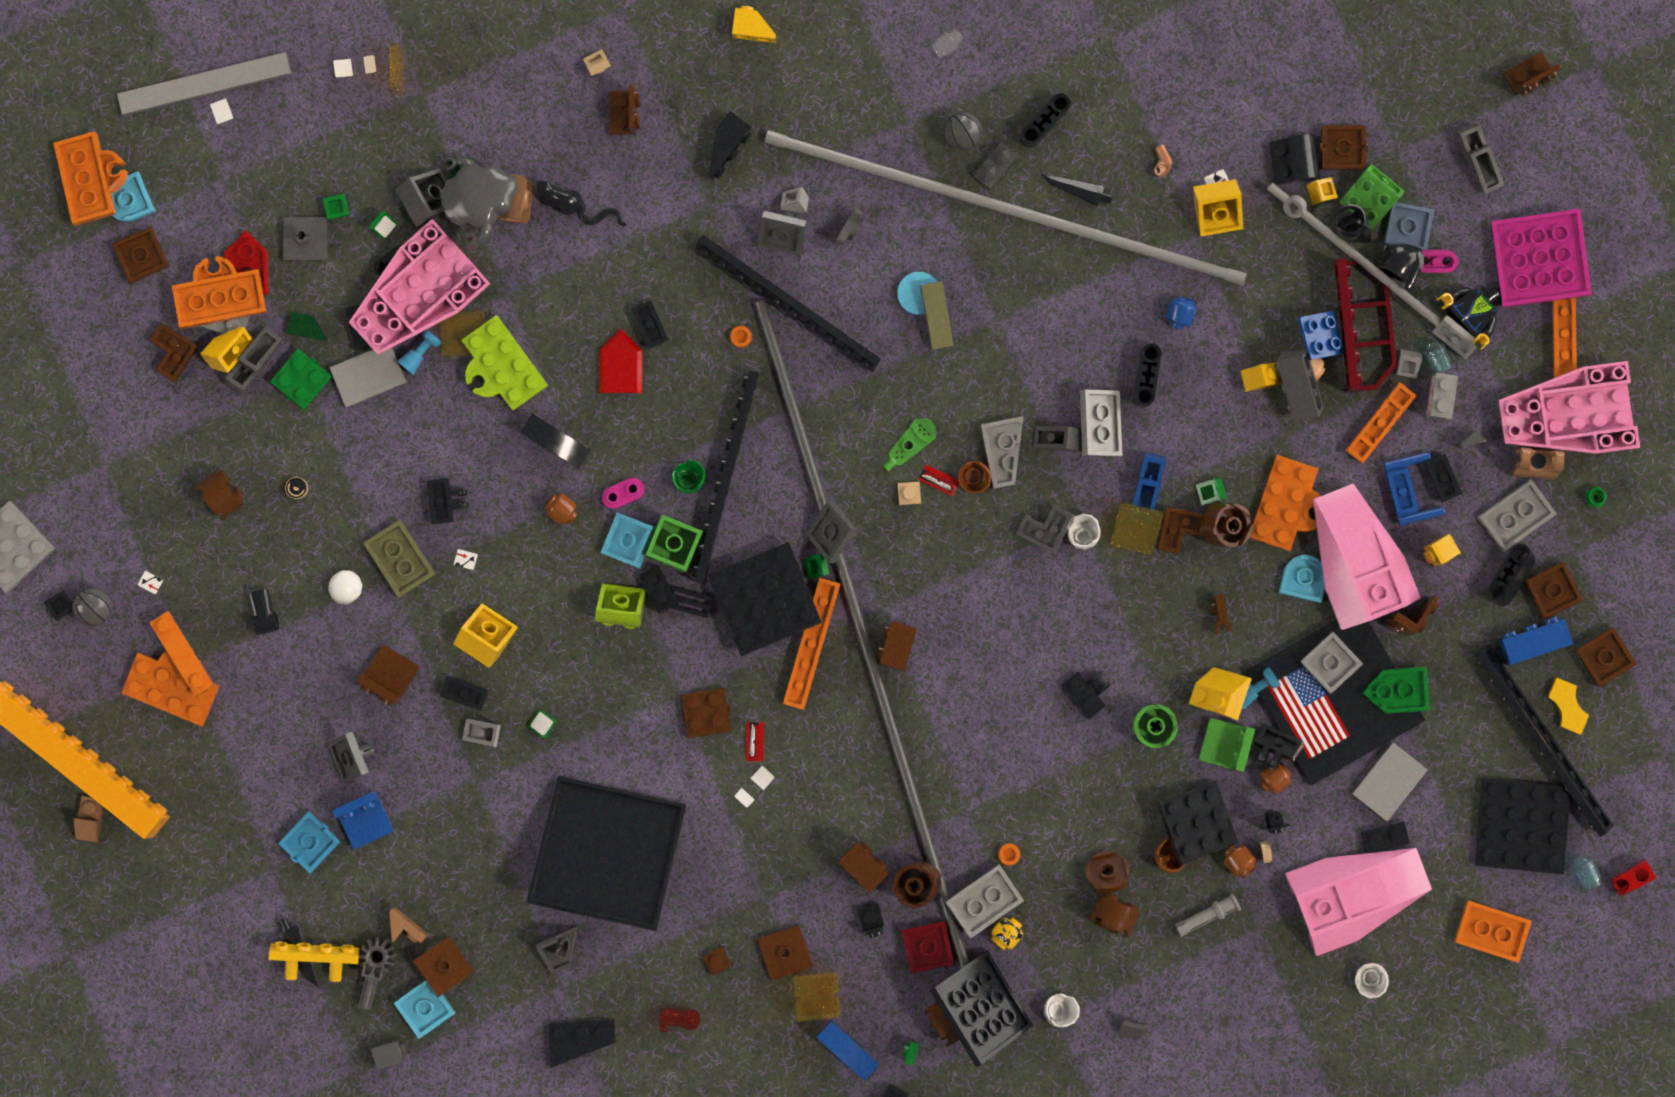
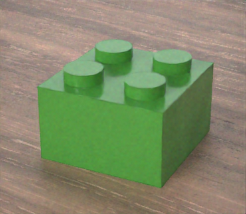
[645,515,703,574]

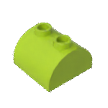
[595,583,645,629]

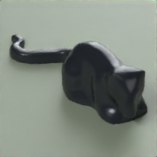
[537,180,626,227]

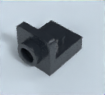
[857,903,886,938]

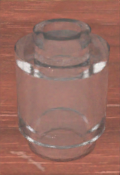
[931,28,964,59]

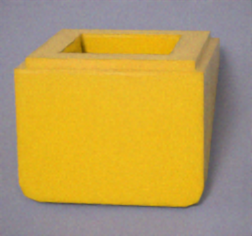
[1306,177,1338,205]

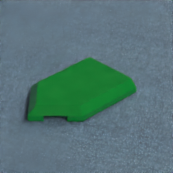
[1362,667,1430,714]

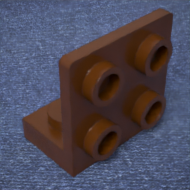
[1503,52,1562,96]
[610,84,640,135]

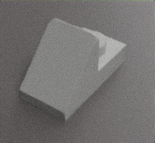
[462,719,501,747]

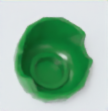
[671,459,705,494]

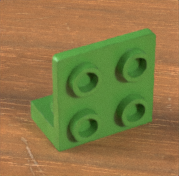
[1340,164,1405,229]
[1199,718,1255,772]

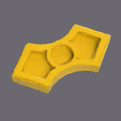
[1547,678,1589,735]

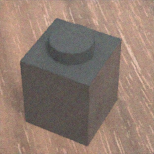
[371,1039,407,1070]

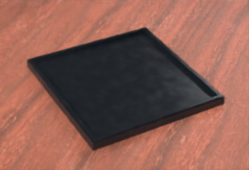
[527,776,687,932]

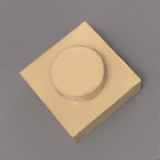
[583,49,611,76]
[898,482,921,506]

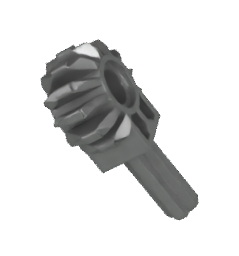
[358,937,397,1010]

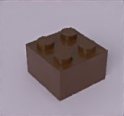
[876,621,917,671]
[838,841,888,893]

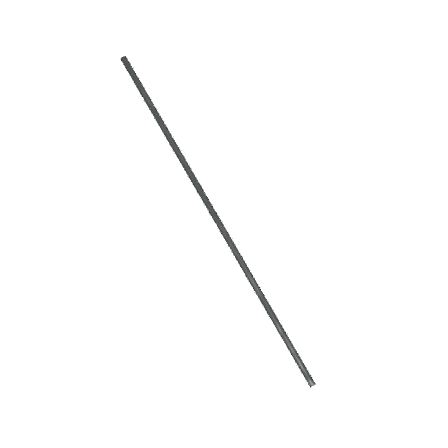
[754,300,969,968]

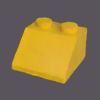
[1193,179,1243,237]
[453,604,518,668]
[1189,667,1251,720]

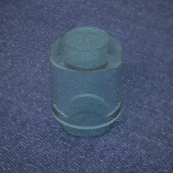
[1423,341,1452,373]
[1572,856,1602,891]

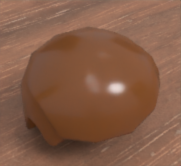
[958,461,991,494]
[1155,838,1187,874]

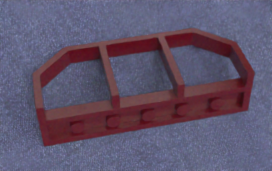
[1332,258,1397,393]

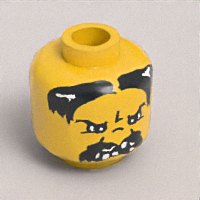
[991,917,1024,950]

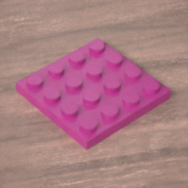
[1491,209,1592,308]

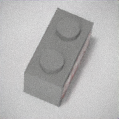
[1426,373,1458,421]

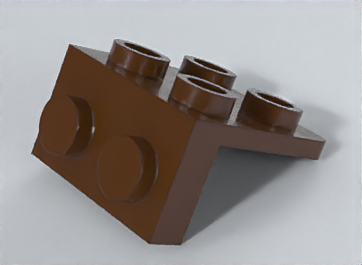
[1386,595,1439,636]
[357,646,419,706]

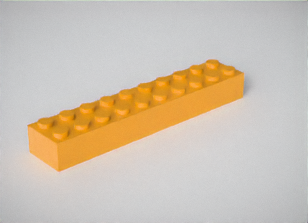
[0,681,170,839]

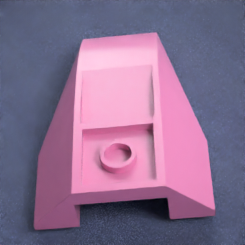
[349,219,490,355]
[1498,361,1640,454]
[1313,483,1420,630]
[1285,848,1432,956]

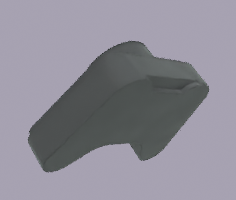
[834,207,863,245]

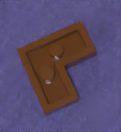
[149,323,199,383]
[1157,507,1204,554]

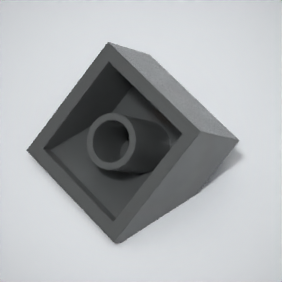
[396,168,447,227]

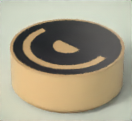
[285,477,308,499]

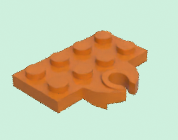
[53,131,128,226]
[172,256,267,329]
[1250,455,1321,552]
[122,651,220,726]

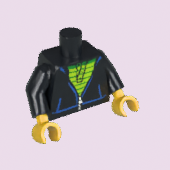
[1437,287,1500,350]

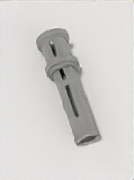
[1175,892,1242,937]

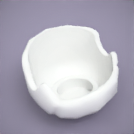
[1067,514,1101,550]
[328,570,362,605]
[1355,963,1389,999]
[1044,994,1080,1027]

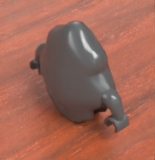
[440,157,518,250]

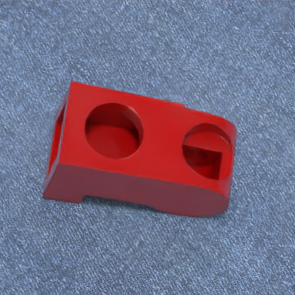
[1610,859,1657,896]

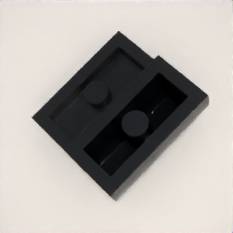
[1269,134,1321,185]

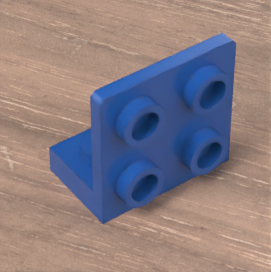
[1298,311,1345,360]
[332,791,393,849]

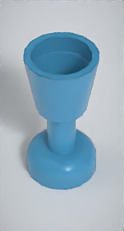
[397,330,442,375]
[1242,667,1281,710]

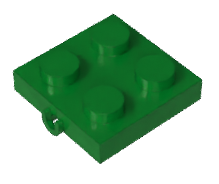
[270,349,332,410]

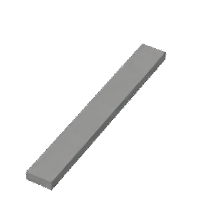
[117,52,292,116]

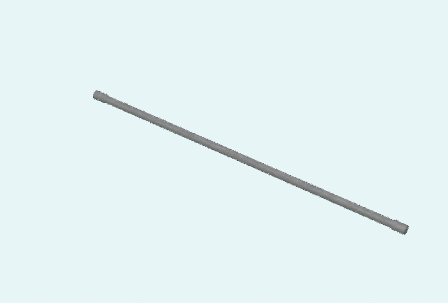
[765,130,1247,286]

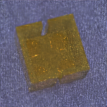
[793,970,842,1021]

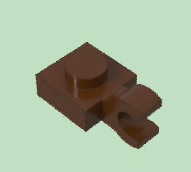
[1210,595,1231,634]

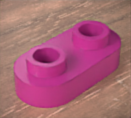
[1421,250,1458,273]
[602,478,644,509]

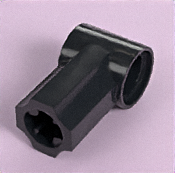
[250,589,279,635]

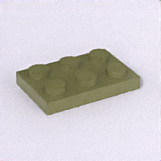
[363,520,436,598]

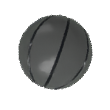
[944,112,982,150]
[72,588,112,626]

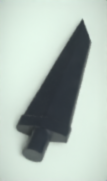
[1041,174,1113,206]
[277,918,318,987]

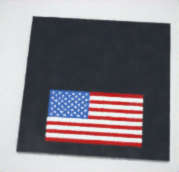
[1245,619,1426,786]

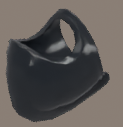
[1334,204,1372,243]
[1377,243,1424,290]

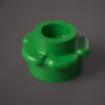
[1585,486,1607,508]

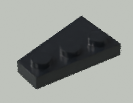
[548,1020,616,1068]

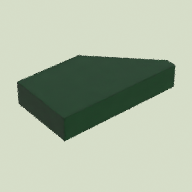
[287,312,328,342]

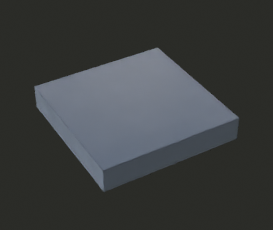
[1383,202,1435,250]

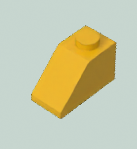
[732,6,776,44]
[201,326,254,373]

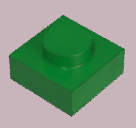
[323,194,350,221]
[804,554,830,580]
[901,1040,919,1066]

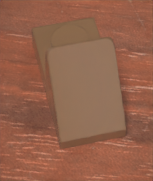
[74,796,104,842]
[389,907,429,943]

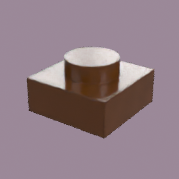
[702,946,732,976]

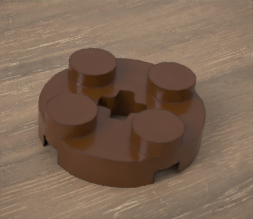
[1085,851,1130,894]

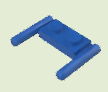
[1383,452,1445,526]

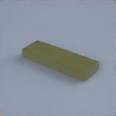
[920,281,954,350]

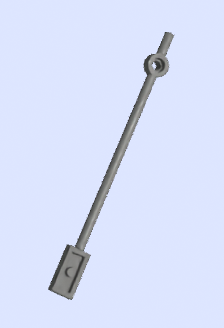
[1267,183,1480,359]

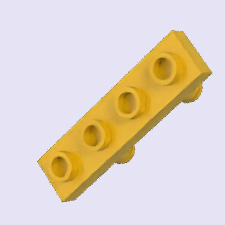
[269,941,359,982]

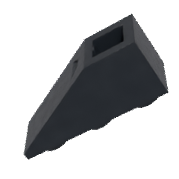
[709,111,752,181]

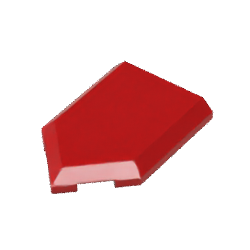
[224,230,269,295]
[599,328,642,394]

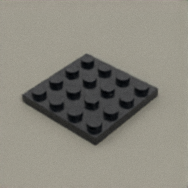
[708,542,822,657]
[1475,778,1571,875]
[930,950,1034,1067]

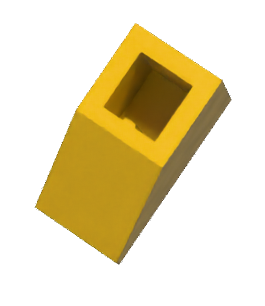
[1241,362,1282,392]
[1423,534,1461,567]

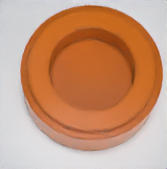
[730,326,752,348]
[998,843,1020,866]

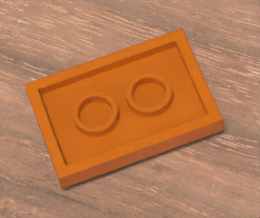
[1454,900,1532,963]

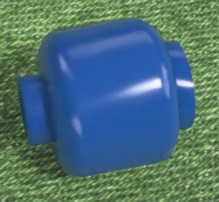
[1165,296,1197,330]

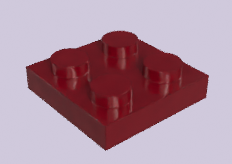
[902,921,954,973]

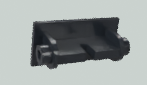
[1263,810,1290,834]

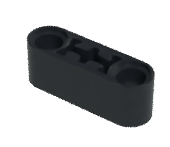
[1020,93,1071,148]
[1134,343,1161,408]
[1488,544,1536,606]

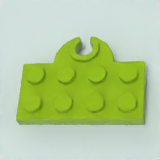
[462,315,548,411]

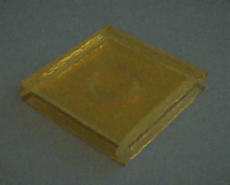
[389,44,405,96]
[441,311,485,357]
[1110,502,1164,555]

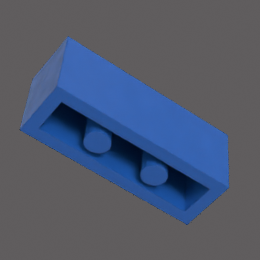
[1498,617,1573,665]

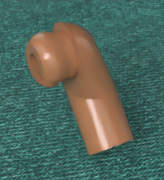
[1154,145,1172,177]

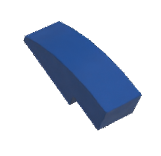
[1129,452,1166,525]
[817,1020,880,1080]

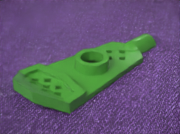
[883,418,936,472]

